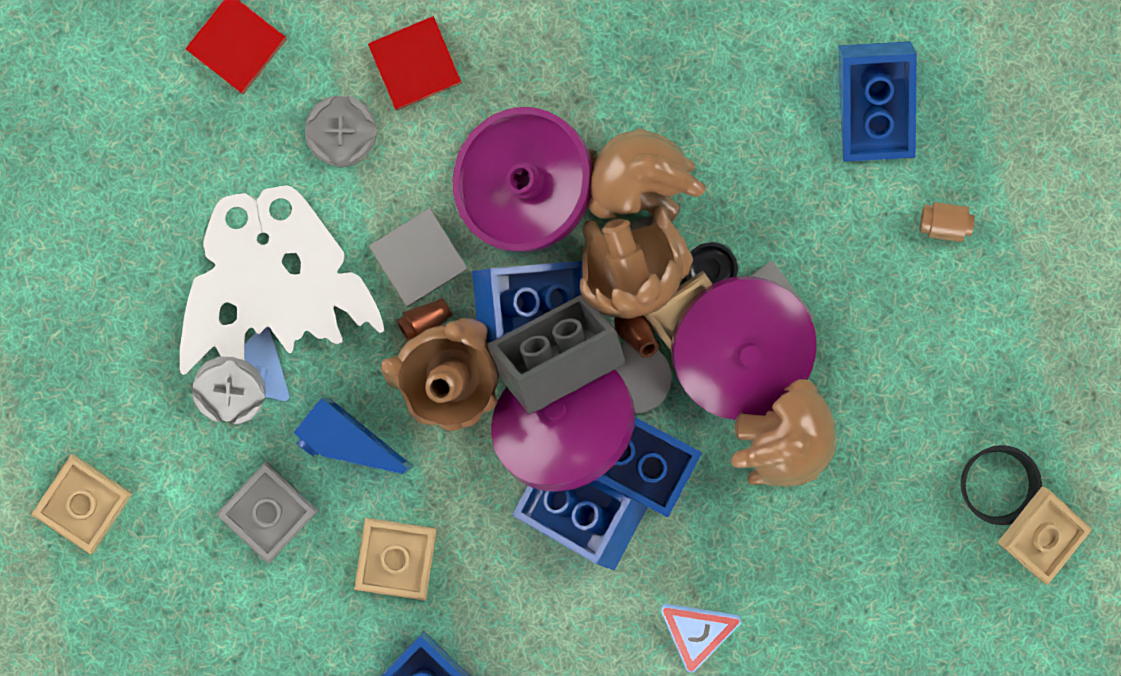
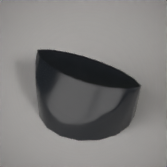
[682,242,738,284]

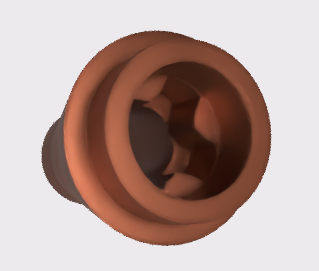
[396,297,452,341]
[614,315,659,358]

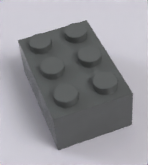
[487,295,626,415]

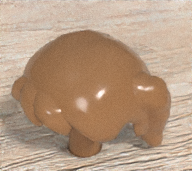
[588,129,705,222]
[580,205,693,319]
[381,318,498,431]
[731,379,837,487]

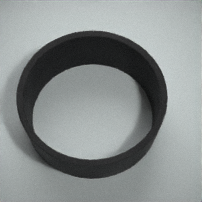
[961,445,1042,525]

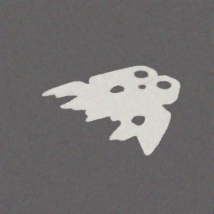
[180,185,384,375]

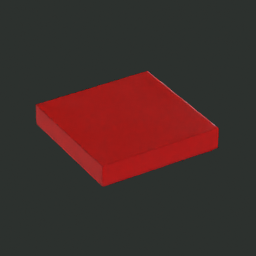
[185,0,287,95]
[367,16,462,111]

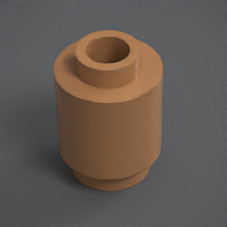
[919,202,975,242]

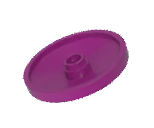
[452,107,593,253]
[671,276,817,420]
[491,369,635,491]

